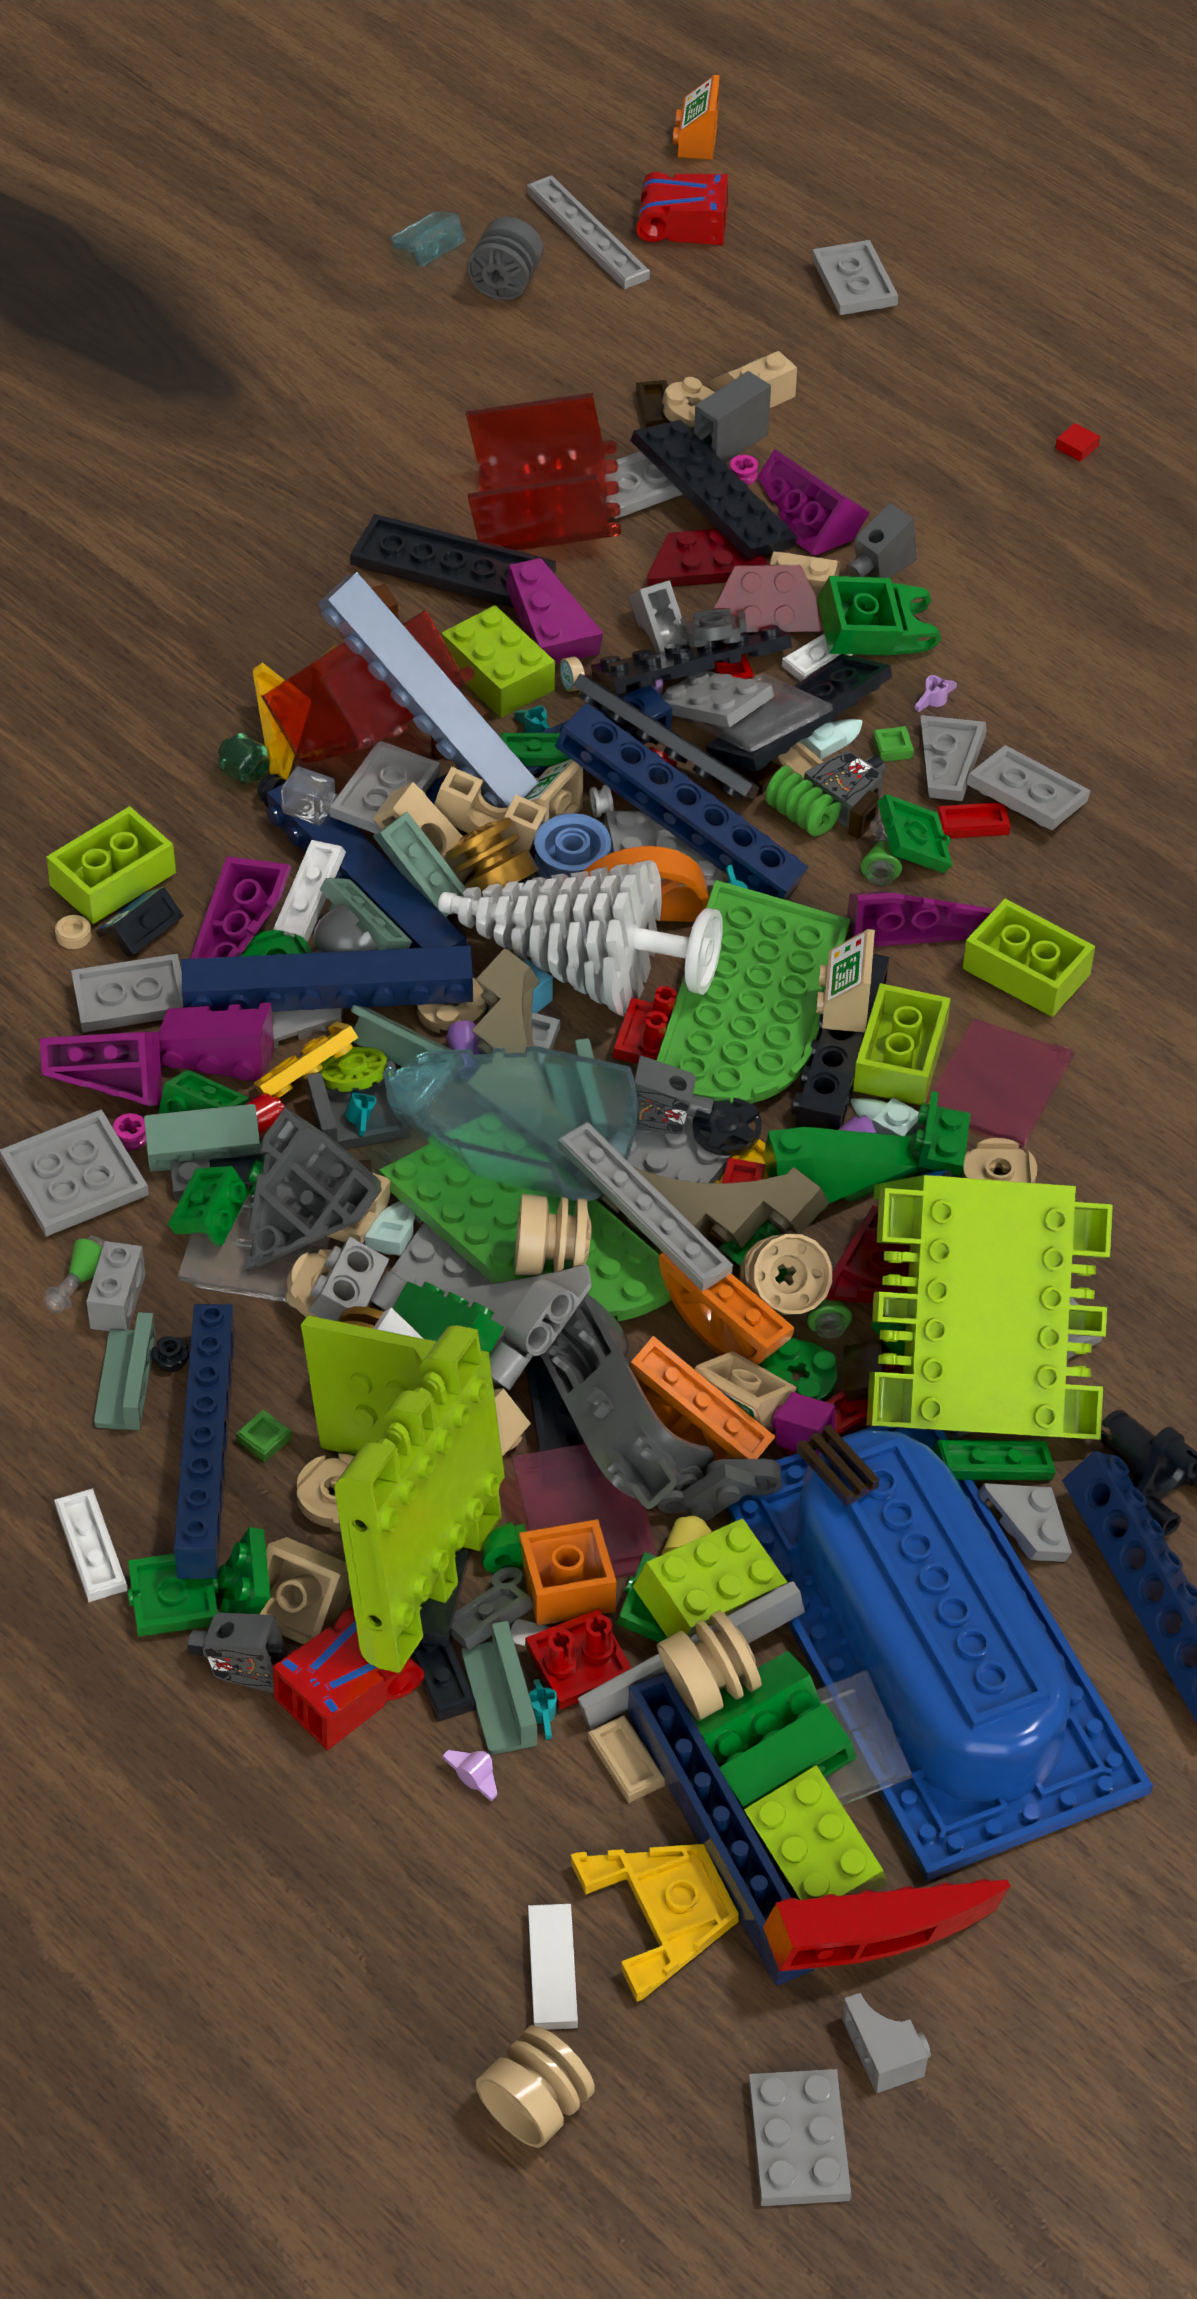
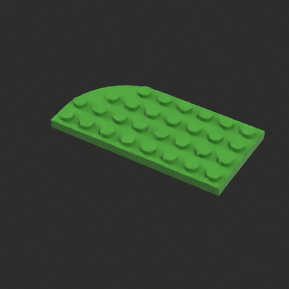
[657,880,851,1104]
[378,1111,672,1321]

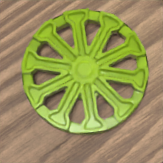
[320,1047,387,1092]

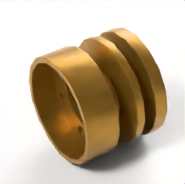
[445,817,539,897]

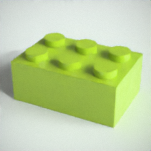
[441,605,555,718]
[46,806,176,924]
[963,898,1095,1017]
[853,983,951,1105]
[633,1518,788,1638]
[744,1765,888,1900]

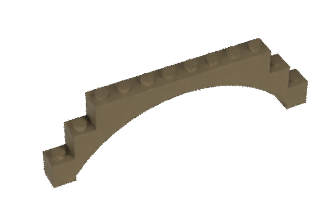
[467,948,829,1249]

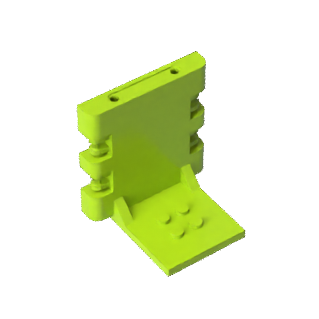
[866,1175,1113,1440]
[301,1315,505,1673]

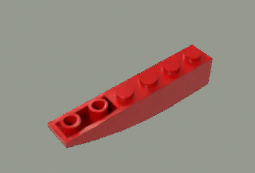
[763,1879,1011,1972]

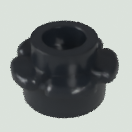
[257,774,287,807]
[151,1336,189,1372]

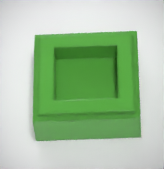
[872,726,914,762]
[236,1410,292,1462]

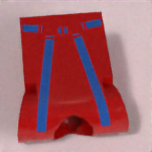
[636,172,728,245]
[273,1605,425,1751]

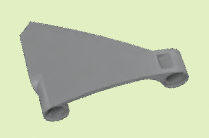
[369,1264,592,1391]

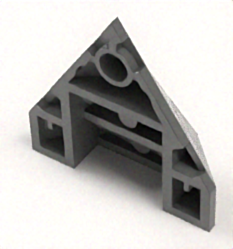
[244,1108,382,1272]

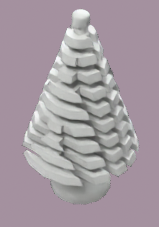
[438,860,723,1017]

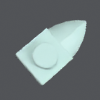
[800,719,862,760]
[851,1098,921,1136]
[365,1201,416,1256]

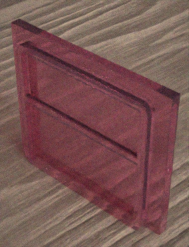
[512,1444,657,1577]

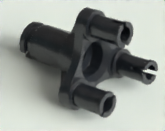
[1099,1410,1197,1536]

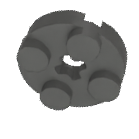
[679,609,747,647]

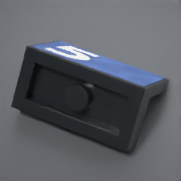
[95,887,184,957]

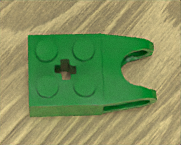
[816,576,941,656]

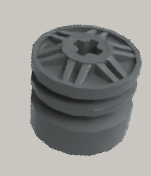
[467,217,544,300]

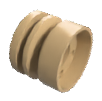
[515,1194,591,1276]
[740,1234,832,1315]
[657,1610,762,1721]
[476,2025,595,2148]

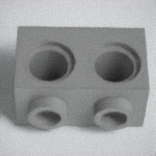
[308,1237,389,1321]
[86,1241,146,1331]

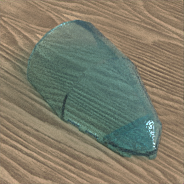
[383,1046,638,1202]

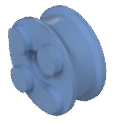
[534,813,611,879]

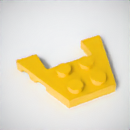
[571,1844,739,2002]

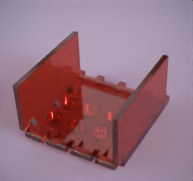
[466,393,622,551]
[261,610,474,764]

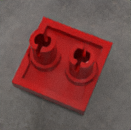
[612,986,676,1064]
[525,1609,632,1710]

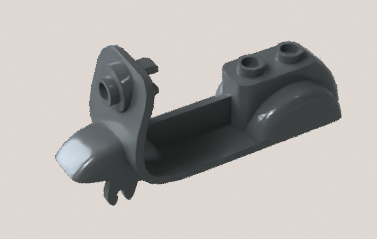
[541,1294,715,1509]

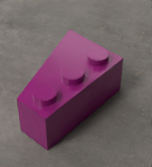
[506,558,603,664]
[159,1003,275,1081]
[40,1032,162,1106]

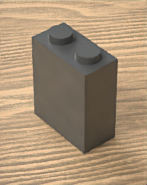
[694,371,771,463]

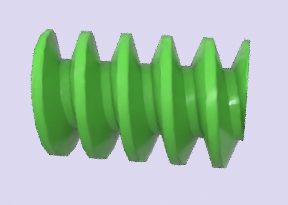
[766,766,841,837]

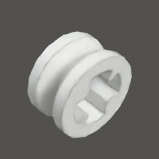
[590,785,614,818]

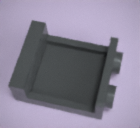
[307,1061,415,1150]

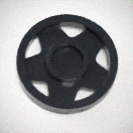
[692,1097,762,1156]

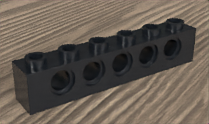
[792,953,890,1130]

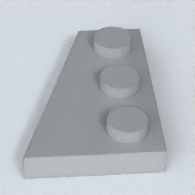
[920,715,987,801]

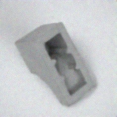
[628,580,688,653]
[842,1993,931,2094]

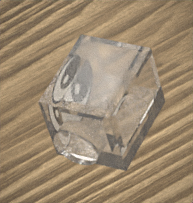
[281,766,338,826]

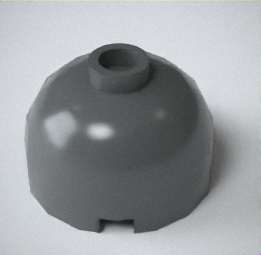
[313,904,378,953]

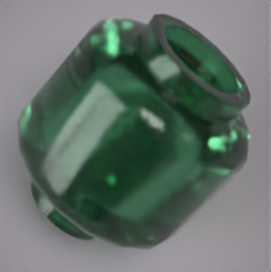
[218,733,270,784]

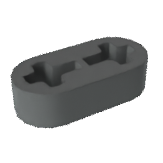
[706,1459,782,1495]

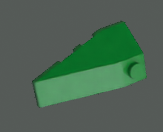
[763,1127,916,1211]

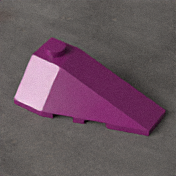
[758,449,870,556]
[190,856,291,959]
[847,891,994,947]

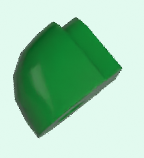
[482,1521,526,1574]

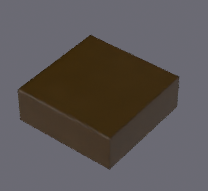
[848,790,879,839]

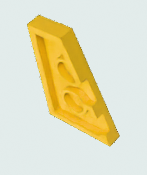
[253,1021,359,1098]

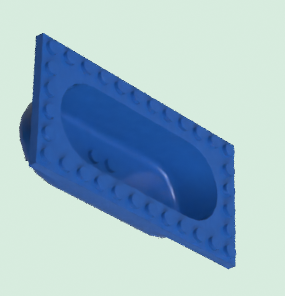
[725,1426,1154,1881]

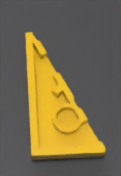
[253,662,310,781]

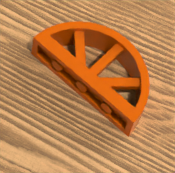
[584,846,710,922]
[659,1253,794,1365]
[629,1336,775,1462]

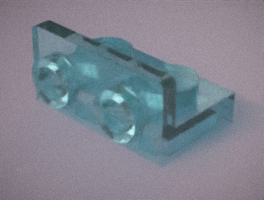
[391,211,466,266]

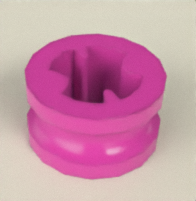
[730,455,758,485]
[113,1113,146,1150]

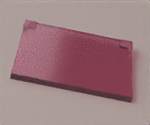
[926,1018,1074,1148]

